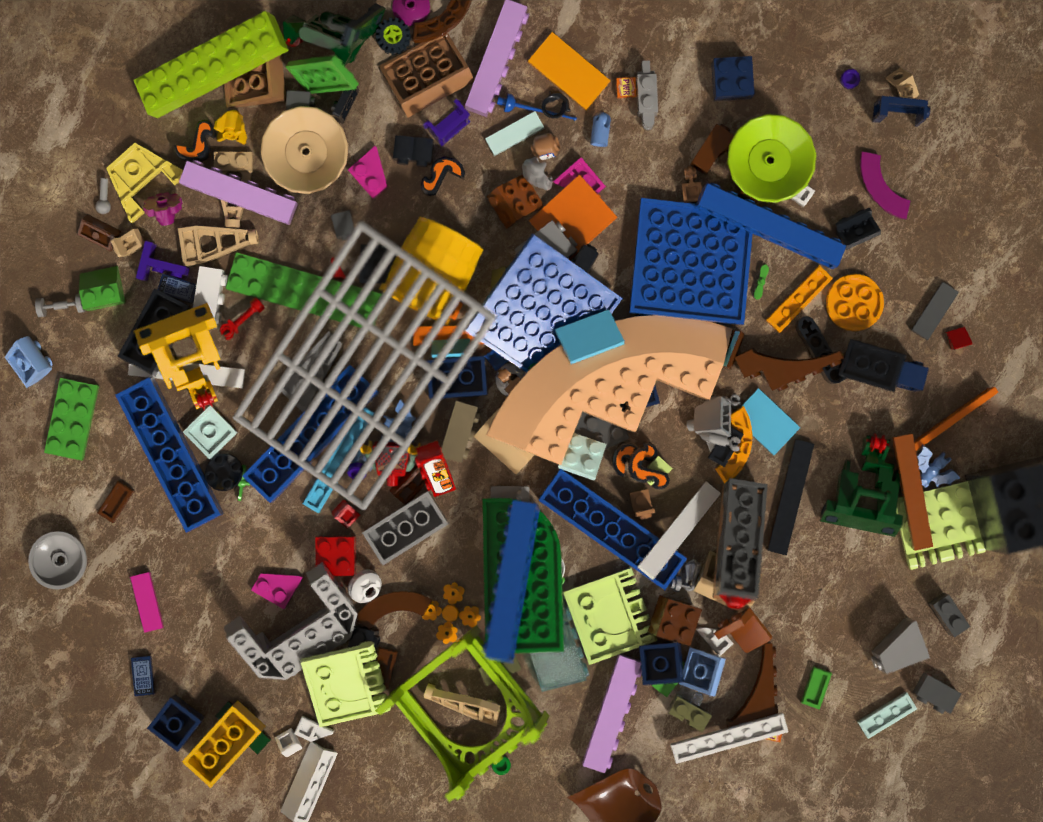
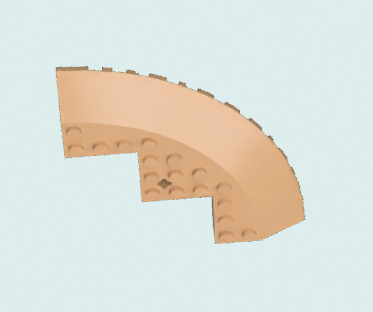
[486,315,732,465]

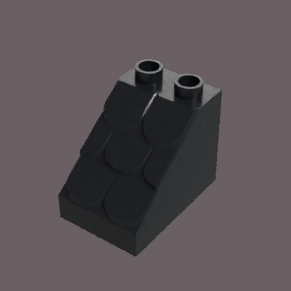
[965,456,1043,555]

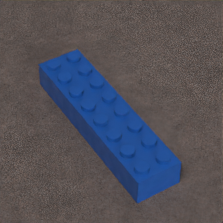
[242,365,379,503]
[115,377,224,532]
[538,469,687,590]
[483,500,540,664]

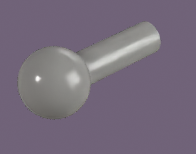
[95,178,111,214]

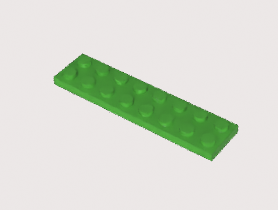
[226,252,382,328]

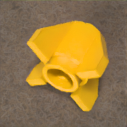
[214,110,247,145]

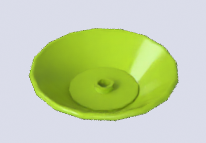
[727,114,816,203]

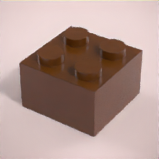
[648,595,702,646]

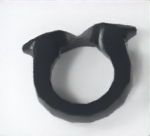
[541,91,571,119]

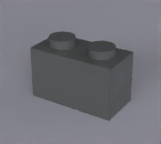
[928,593,970,638]
[913,672,961,714]

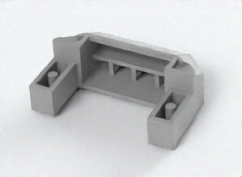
[224,563,357,680]

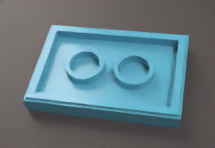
[555,310,625,364]
[741,388,800,456]

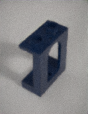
[872,96,930,127]

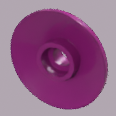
[392,0,430,26]

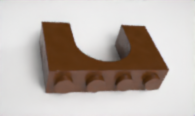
[690,124,773,204]

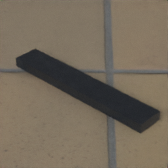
[767,439,815,556]

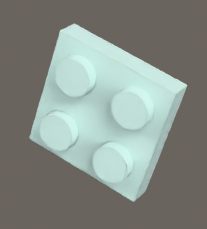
[183,406,238,459]
[558,433,606,480]

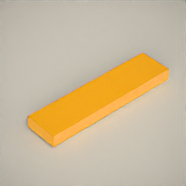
[766,265,833,333]

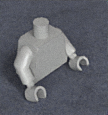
[687,394,741,451]

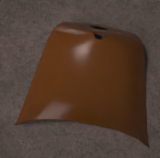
[567,768,662,822]

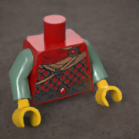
[360,441,421,486]

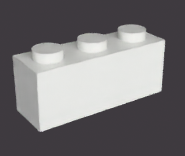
[193,266,228,328]

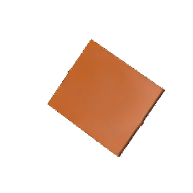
[529,174,618,260]

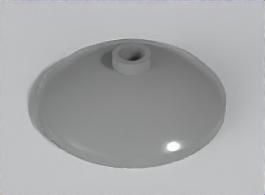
[28,531,87,590]

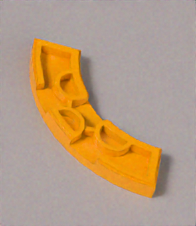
[715,406,752,484]

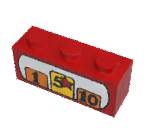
[414,440,456,497]

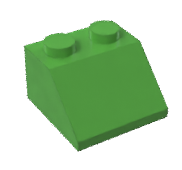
[79,266,126,311]

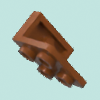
[487,174,543,229]
[714,607,772,653]

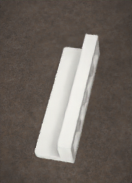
[281,742,338,822]

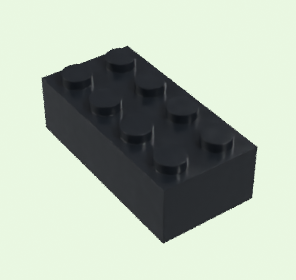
[117,288,191,377]

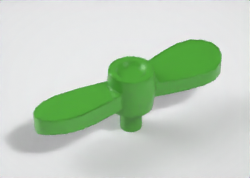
[753,265,769,300]
[237,465,250,501]

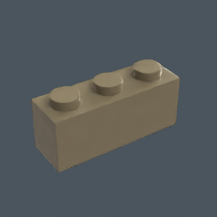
[441,401,481,463]

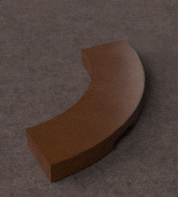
[413,0,472,43]
[356,591,433,629]

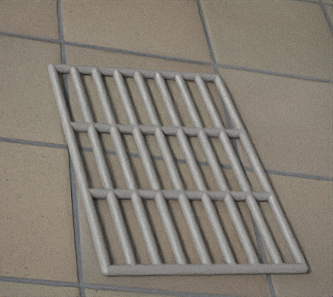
[233,221,496,510]

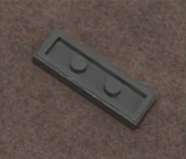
[911,282,959,341]

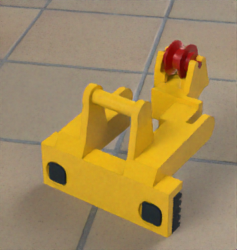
[134,303,220,411]

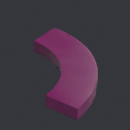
[860,151,910,220]

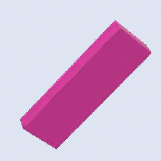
[130,572,164,633]

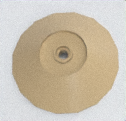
[261,106,348,194]

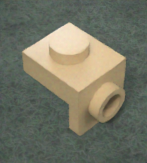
[111,228,145,257]

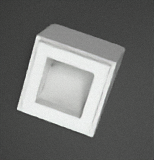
[275,728,302,757]

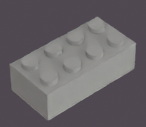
[363,491,449,565]

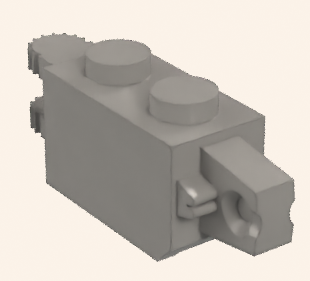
[636,61,658,130]

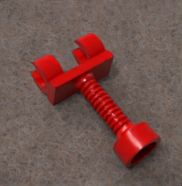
[220,297,266,340]

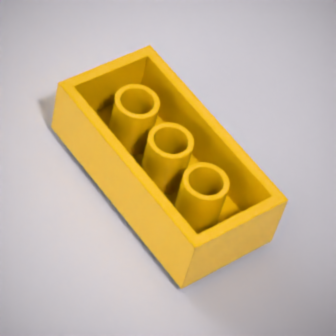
[182,701,266,788]

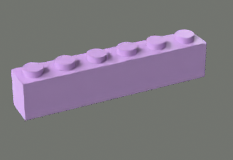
[465,0,529,117]
[179,160,298,225]
[582,654,642,773]

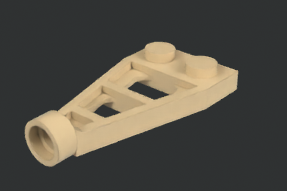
[214,152,253,229]
[178,226,259,267]
[424,683,500,727]

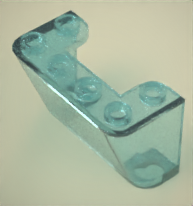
[530,604,589,692]

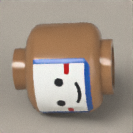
[531,133,560,160]

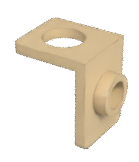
[886,68,919,99]

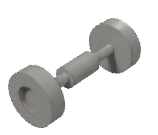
[35,293,86,317]

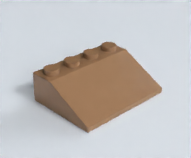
[219,25,286,108]
[379,33,474,118]

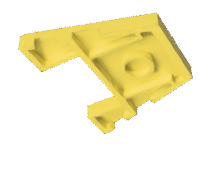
[106,143,183,224]

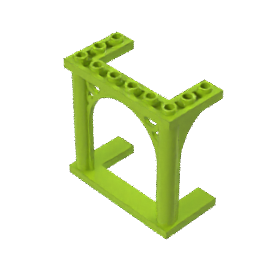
[375,625,550,802]

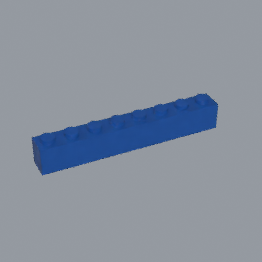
[694,183,846,269]

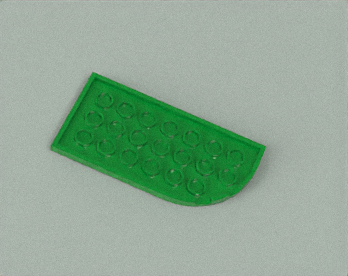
[482,498,564,654]

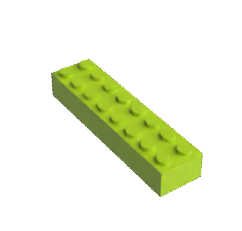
[134,11,289,118]

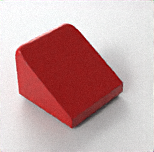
[331,257,346,279]
[946,327,972,350]
[331,500,360,529]

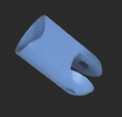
[590,112,611,147]

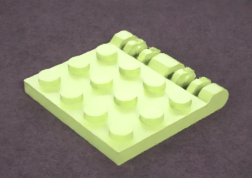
[896,481,985,570]
[563,567,658,665]
[301,641,391,727]

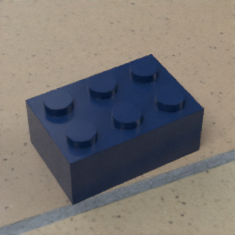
[426,356,488,400]

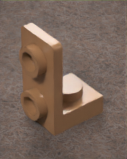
[629,489,655,519]

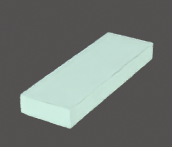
[485,111,544,156]
[857,692,917,739]

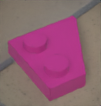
[348,146,388,199]
[553,157,606,194]

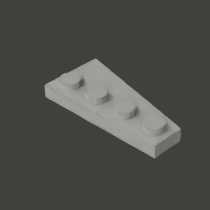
[281,331,343,412]

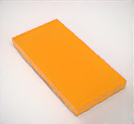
[528,32,611,111]

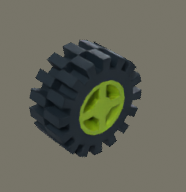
[376,17,411,55]

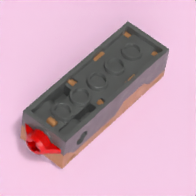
[712,478,768,609]

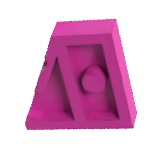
[251,573,303,609]

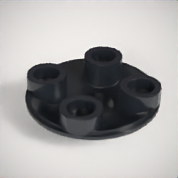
[205,454,243,491]

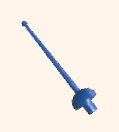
[497,93,577,121]

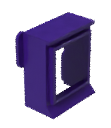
[423,98,470,147]

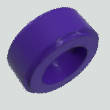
[840,69,860,89]
[347,462,367,479]

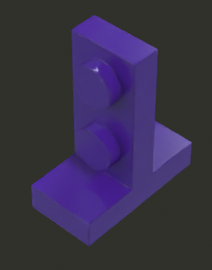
[136,241,190,282]

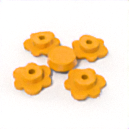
[422,582,481,644]

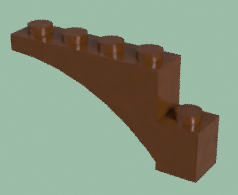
[735,348,844,392]
[726,641,778,728]

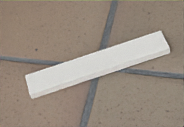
[128,363,245,389]
[638,481,721,580]
[671,713,788,764]

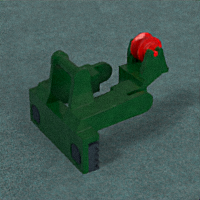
[283,3,386,66]
[820,433,903,537]

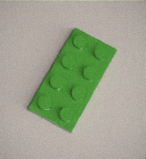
[285,55,359,94]
[44,378,99,461]

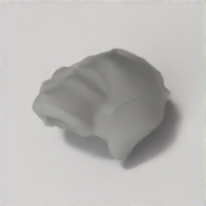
[522,157,553,190]

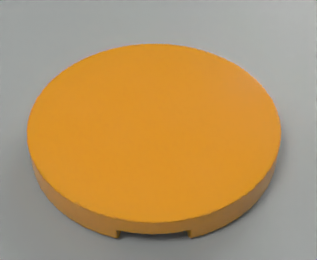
[826,274,884,332]

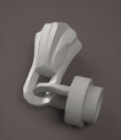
[669,559,702,592]

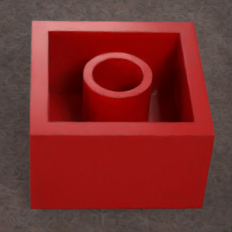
[315,536,356,576]

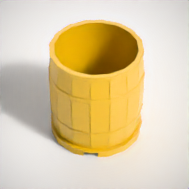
[379,217,483,325]

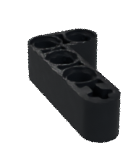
[795,316,847,384]

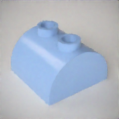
[5,336,52,388]
[679,647,726,696]

